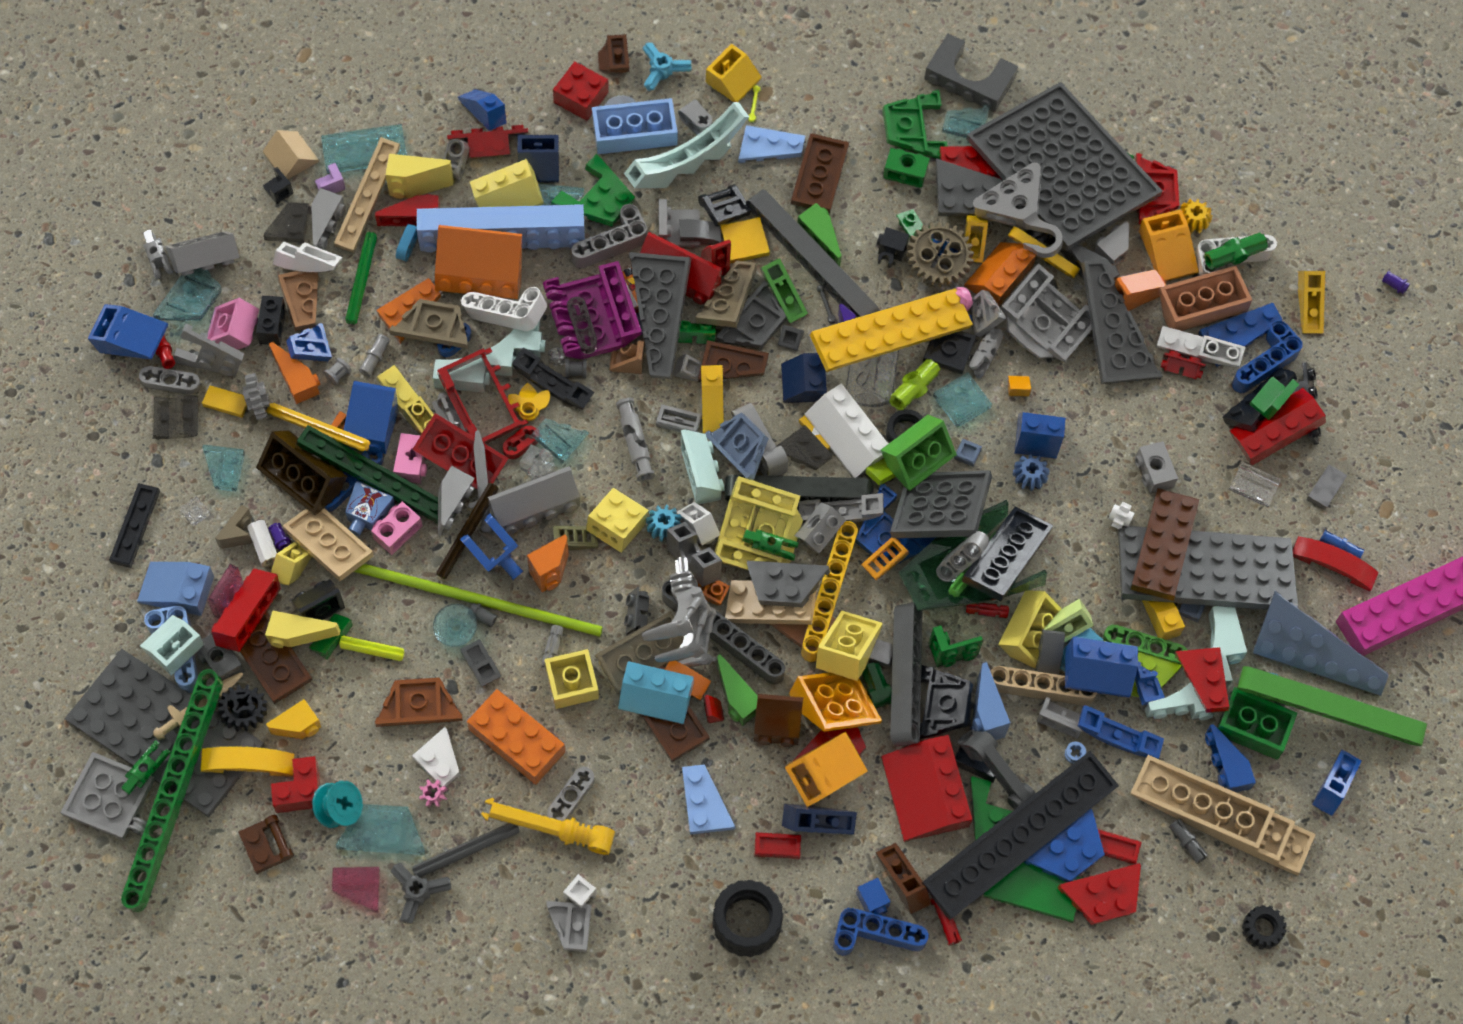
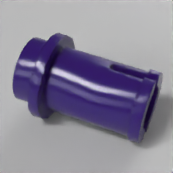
[1382,271,1410,294]
[268,523,291,551]

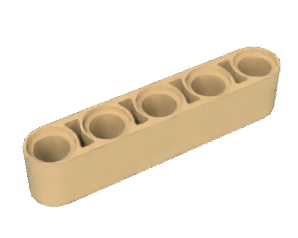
[991,666,1097,706]

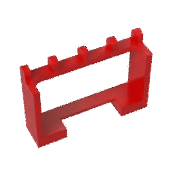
[437,348,528,444]

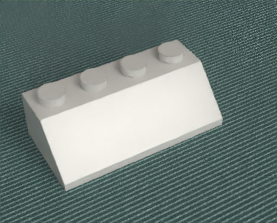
[805,383,888,478]

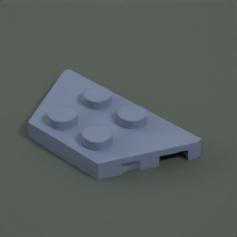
[705,412,769,481]

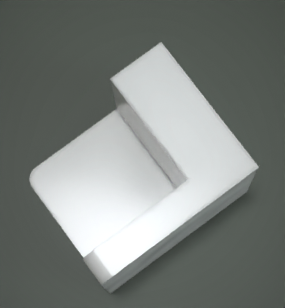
[563,874,596,908]

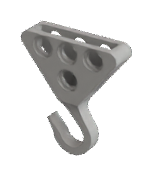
[973,162,1063,258]

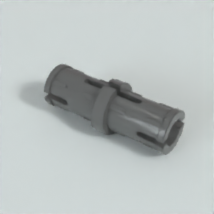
[1169,819,1208,864]

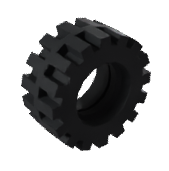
[1242,905,1287,950]

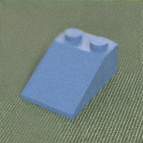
[137,562,214,616]
[970,662,1010,740]

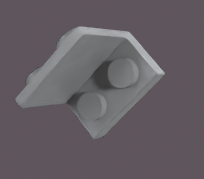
[659,199,700,247]

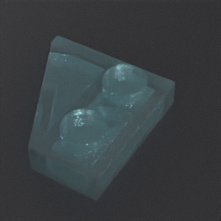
[202,444,245,492]

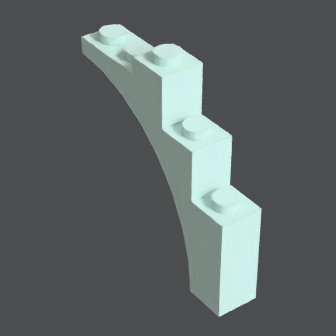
[624,102,749,189]
[433,321,546,393]
[1145,606,1247,720]

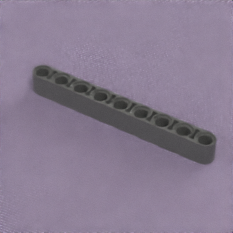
[746,189,880,318]

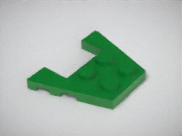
[882,90,948,159]
[551,154,635,227]
[970,776,1012,840]

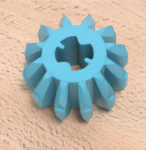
[646,505,682,542]

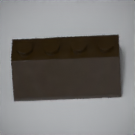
[256,430,348,515]

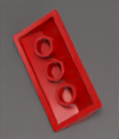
[412,413,509,490]

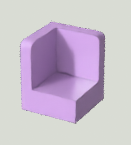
[315,163,345,193]

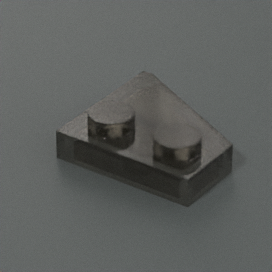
[263,202,309,243]

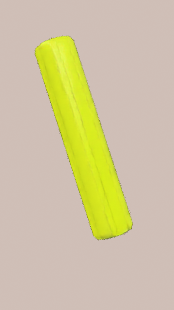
[339,636,405,661]

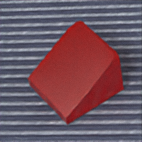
[704,695,724,723]

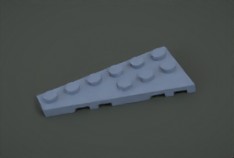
[1253,591,1389,696]

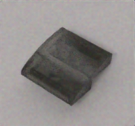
[152,394,198,439]

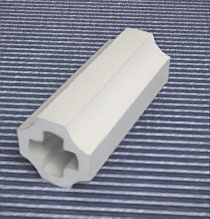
[247,520,277,567]

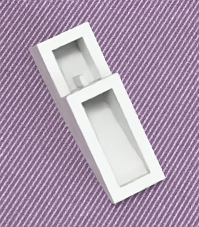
[273,242,342,272]

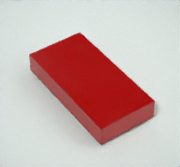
[1098,829,1141,864]
[754,832,801,859]

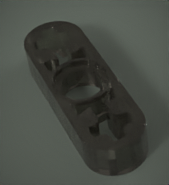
[567,297,598,354]

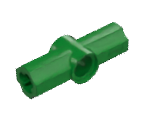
[1204,232,1268,270]

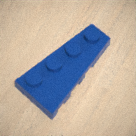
[1198,303,1283,367]

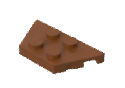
[375,677,463,727]

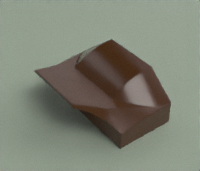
[598,34,630,72]

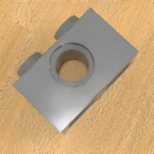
[1135,441,1178,493]
[794,502,846,553]

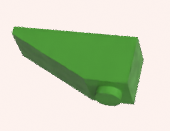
[797,203,842,266]
[759,258,808,323]
[716,654,758,726]

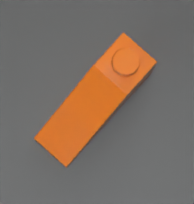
[269,342,321,404]

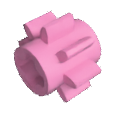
[419,779,448,807]

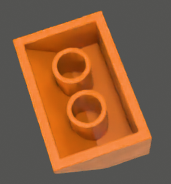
[964,242,1036,306]

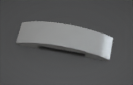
[799,493,884,523]

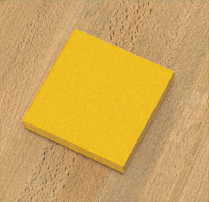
[720,217,770,264]

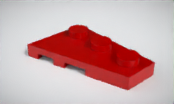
[1175,647,1229,713]

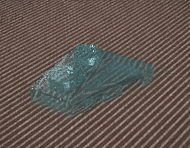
[942,105,990,138]
[530,418,589,464]

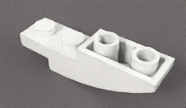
[1156,326,1245,367]

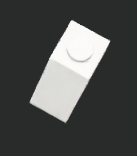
[677,502,720,545]

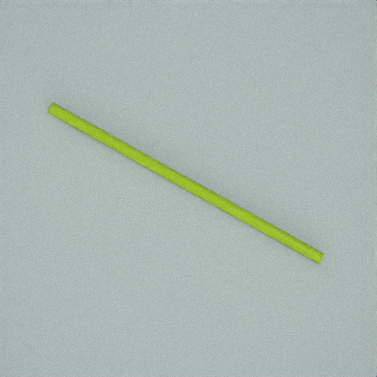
[354,564,603,637]

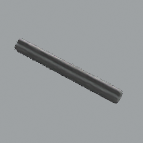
[412,823,520,877]

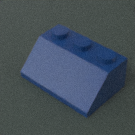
[1065,636,1138,698]

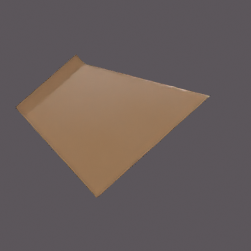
[609,339,645,374]

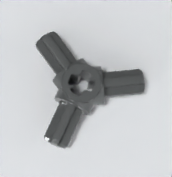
[391,863,451,924]

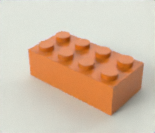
[467,689,566,785]

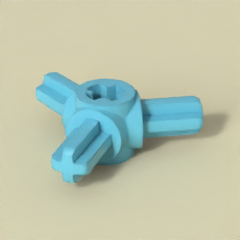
[643,42,692,91]

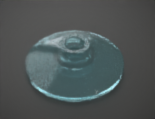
[433,604,477,647]

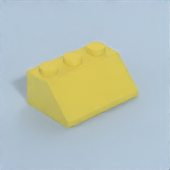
[470,159,544,207]
[998,590,1061,668]

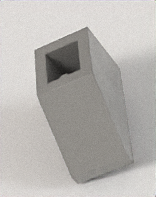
[1094,222,1129,266]

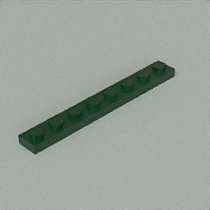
[296,425,457,524]

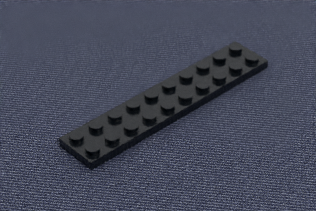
[922,750,1119,920]

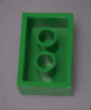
[1217,687,1298,760]

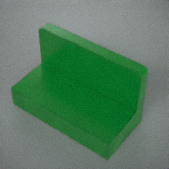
[1250,377,1299,420]

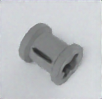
[323,358,352,385]

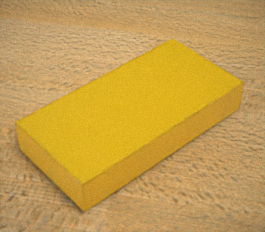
[202,385,247,418]

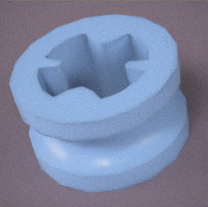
[1065,741,1086,764]

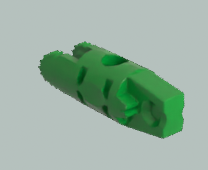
[742,530,799,561]
[121,740,171,795]

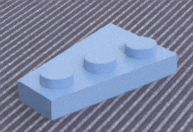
[738,125,805,163]
[682,765,735,835]

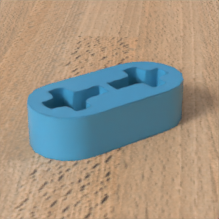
[396,224,418,261]

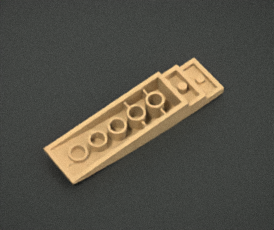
[1130,755,1316,876]

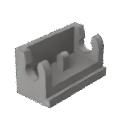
[1036,697,1082,739]

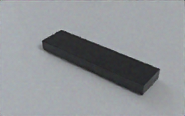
[109,483,160,568]

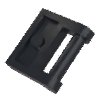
[698,184,752,226]

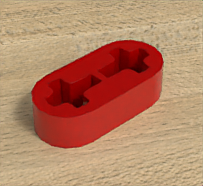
[503,426,539,460]

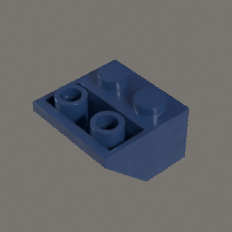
[517,135,559,183]

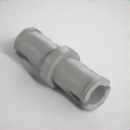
[359,334,390,377]

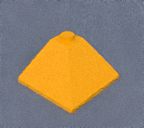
[789,672,882,732]

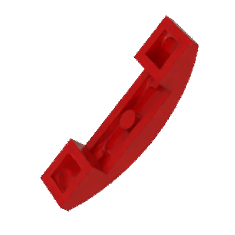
[1292,536,1379,592]

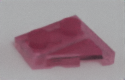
[332,867,380,913]

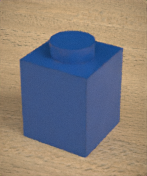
[856,878,891,915]

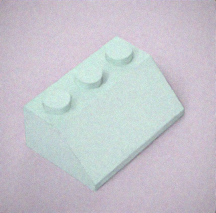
[681,430,725,505]

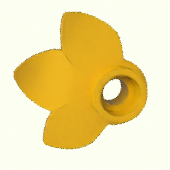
[508,383,550,421]

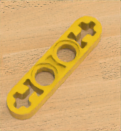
[1008,226,1080,279]

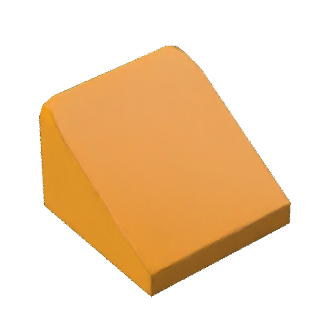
[1008,376,1031,397]

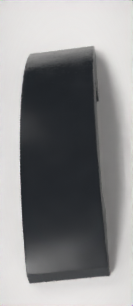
[512,347,595,410]

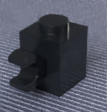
[876,227,909,268]

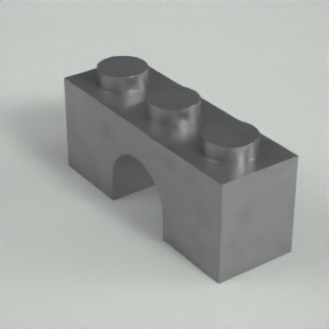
[666,522,722,587]

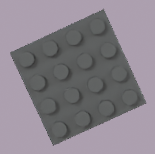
[890,470,992,538]

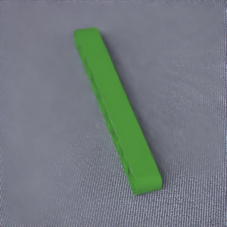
[1237,666,1427,746]

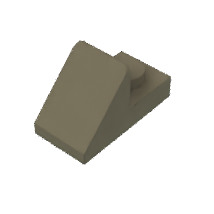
[215,505,252,549]

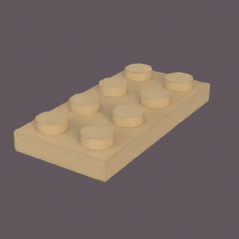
[283,508,374,581]
[725,580,817,625]

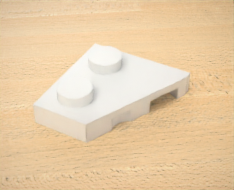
[412,727,460,787]

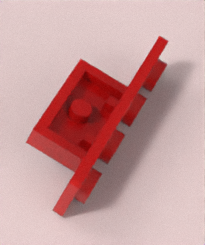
[447,125,528,158]

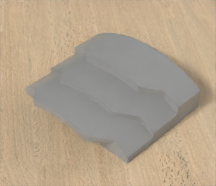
[1001,263,1092,362]

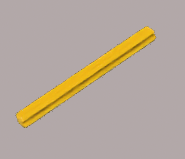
[266,403,370,451]

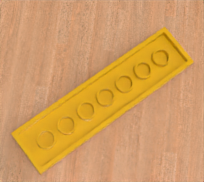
[810,288,973,372]

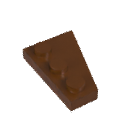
[698,340,769,382]

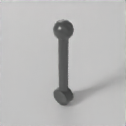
[817,285,836,324]

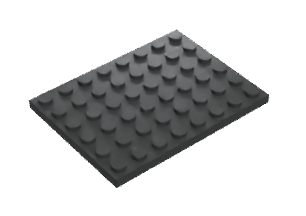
[966,82,1163,251]

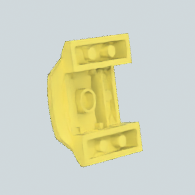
[714,476,803,571]

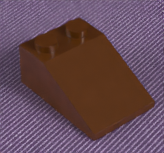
[753,694,803,747]

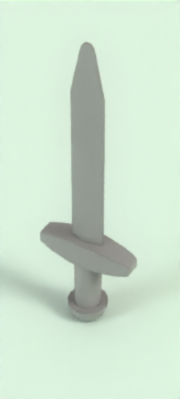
[468,430,493,533]

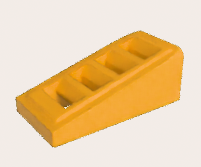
[861,537,909,581]

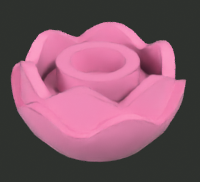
[956,287,973,311]

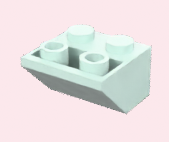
[140,615,204,676]

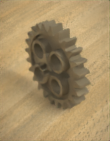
[906,221,974,287]

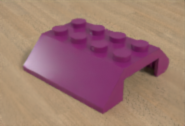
[543,261,642,360]

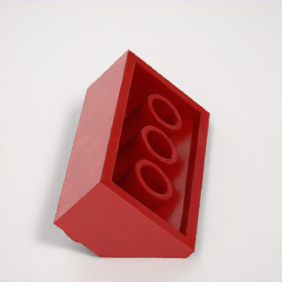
[640,232,722,305]
[1229,388,1326,466]

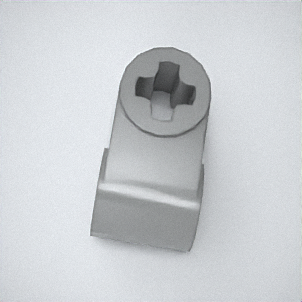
[678,100,712,135]
[443,139,470,180]

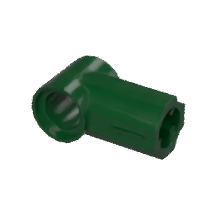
[862,663,892,709]

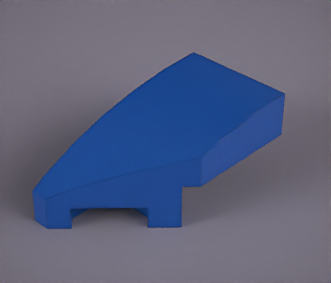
[1135,661,1165,706]

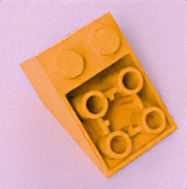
[1139,209,1199,281]
[785,731,868,807]

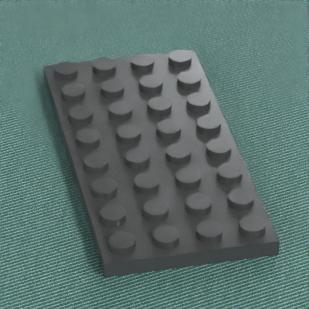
[1118,526,1298,610]
[65,649,265,817]

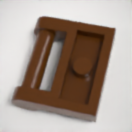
[238,815,294,874]

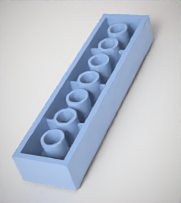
[417,205,585,253]

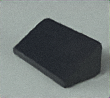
[955,746,996,783]

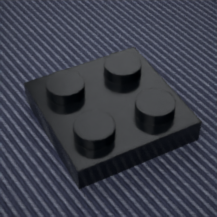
[923,331,976,374]

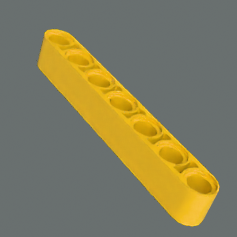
[801,521,858,662]

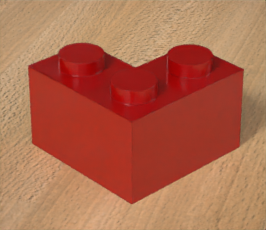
[271,756,320,814]

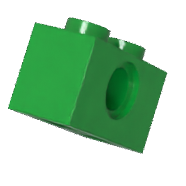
[883,148,930,188]

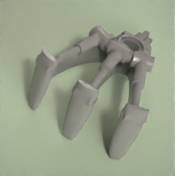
[642,557,717,668]

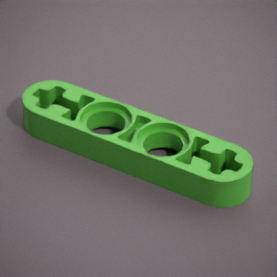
[1103,625,1187,664]

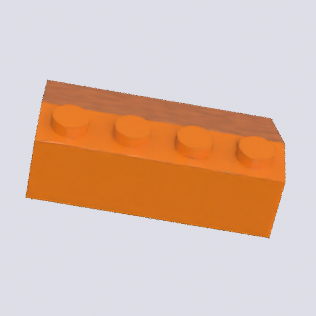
[435,225,522,300]

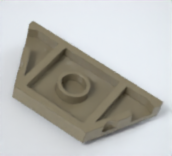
[389,299,468,349]

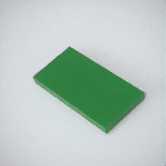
[983,862,1083,923]

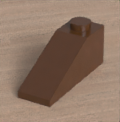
[876,843,931,914]

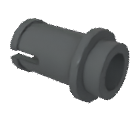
[468,603,498,628]

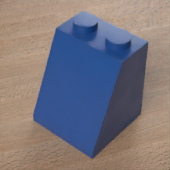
[344,381,399,454]
[1014,412,1066,459]

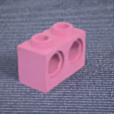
[371,501,423,555]

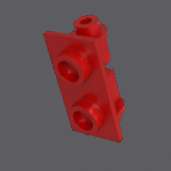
[1160,351,1206,380]

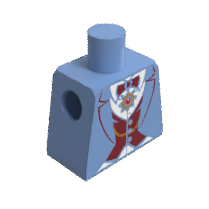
[345,481,395,537]

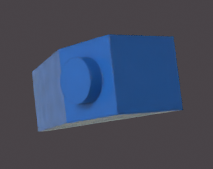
[458,89,506,131]
[1312,749,1362,816]

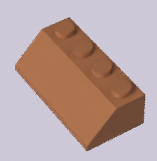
[1159,266,1252,331]

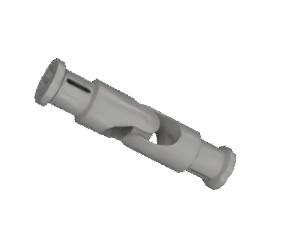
[616,398,655,481]

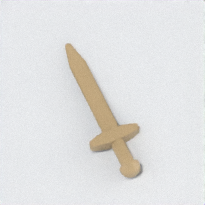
[153,672,243,740]

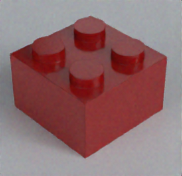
[553,61,609,121]

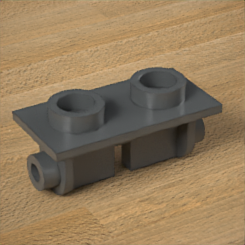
[624,587,650,635]

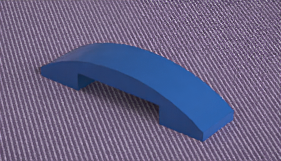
[1078,705,1164,759]

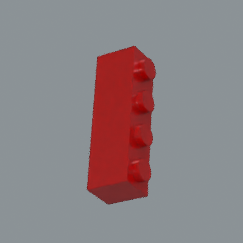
[211,568,281,652]

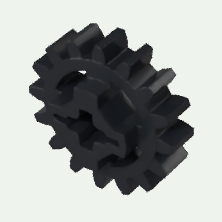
[218,684,267,731]

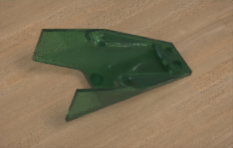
[899,500,1047,611]

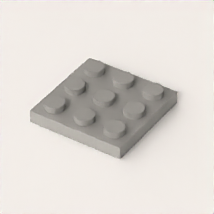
[60,752,155,840]

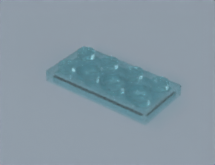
[321,124,407,174]

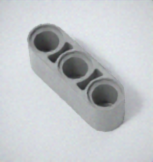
[936,531,989,582]

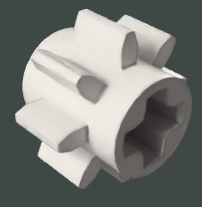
[1108,502,1135,529]

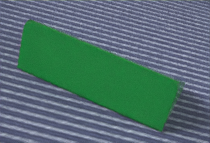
[309,613,353,660]

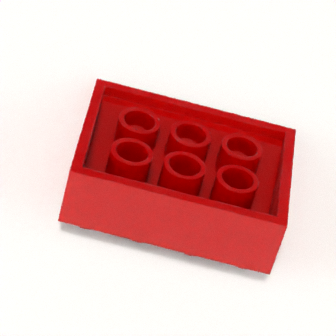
[881,735,972,842]

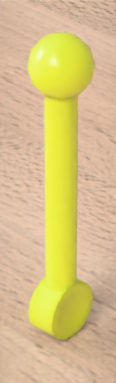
[748,85,760,123]

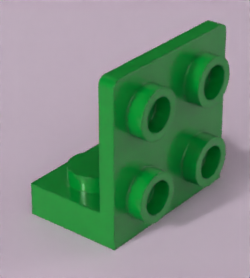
[928,625,983,667]

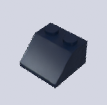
[781,353,827,403]

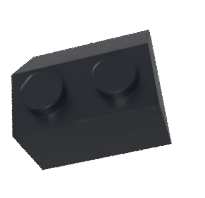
[291,579,345,620]

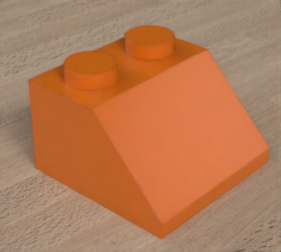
[527,534,569,592]

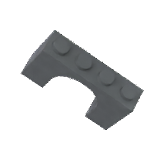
[924,33,1018,112]

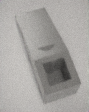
[311,188,346,250]
[438,466,474,536]

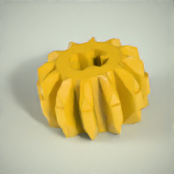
[1180,198,1213,233]

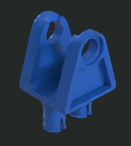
[460,513,523,580]

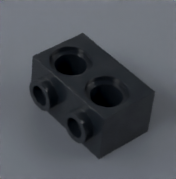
[256,295,286,346]

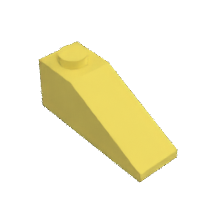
[265,611,341,648]

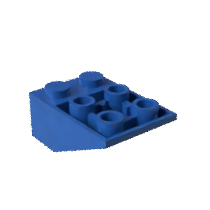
[88,304,169,359]

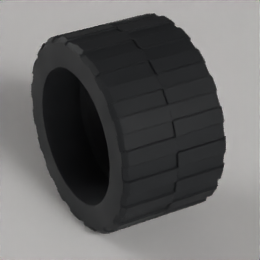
[713,880,783,957]

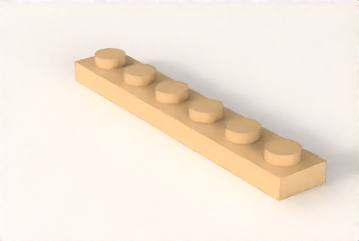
[334,137,400,253]

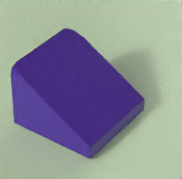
[838,304,856,323]

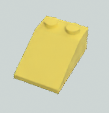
[385,154,454,199]
[816,610,883,681]

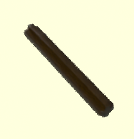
[436,483,499,579]

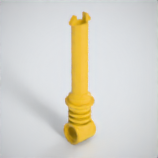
[481,798,615,855]

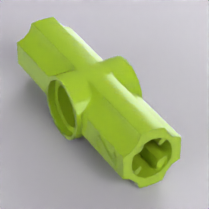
[889,359,941,410]

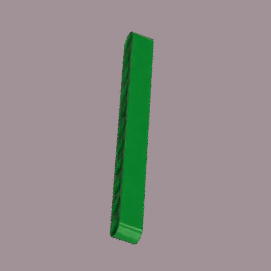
[121,669,223,912]

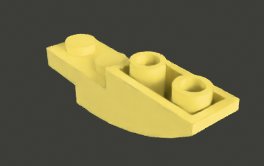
[377,365,434,435]

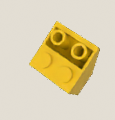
[706,44,762,102]

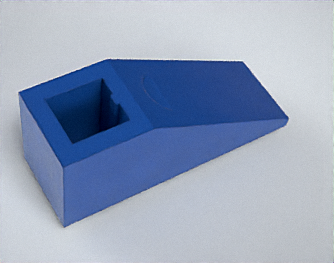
[1205,724,1256,792]

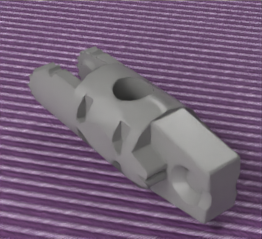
[143,230,173,280]
[969,328,1004,378]

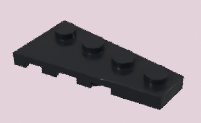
[1223,368,1297,432]

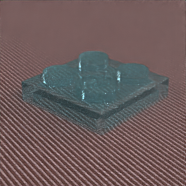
[933,373,992,428]

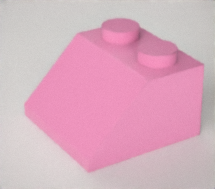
[207,298,259,350]

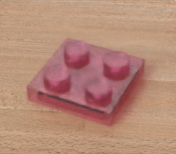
[207,564,244,619]

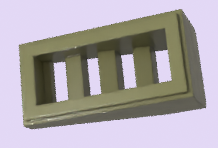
[553,526,598,551]

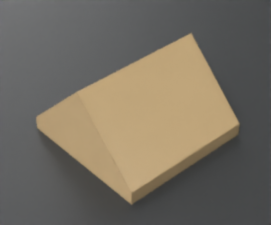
[263,130,319,179]

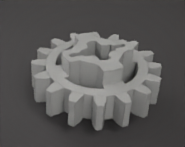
[242,373,270,420]

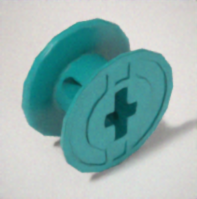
[312,780,363,828]

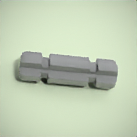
[542,625,563,666]

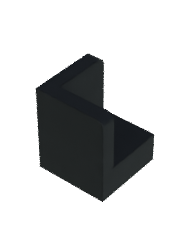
[263,167,294,204]

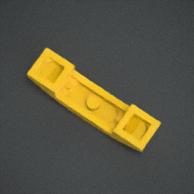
[200,747,294,777]

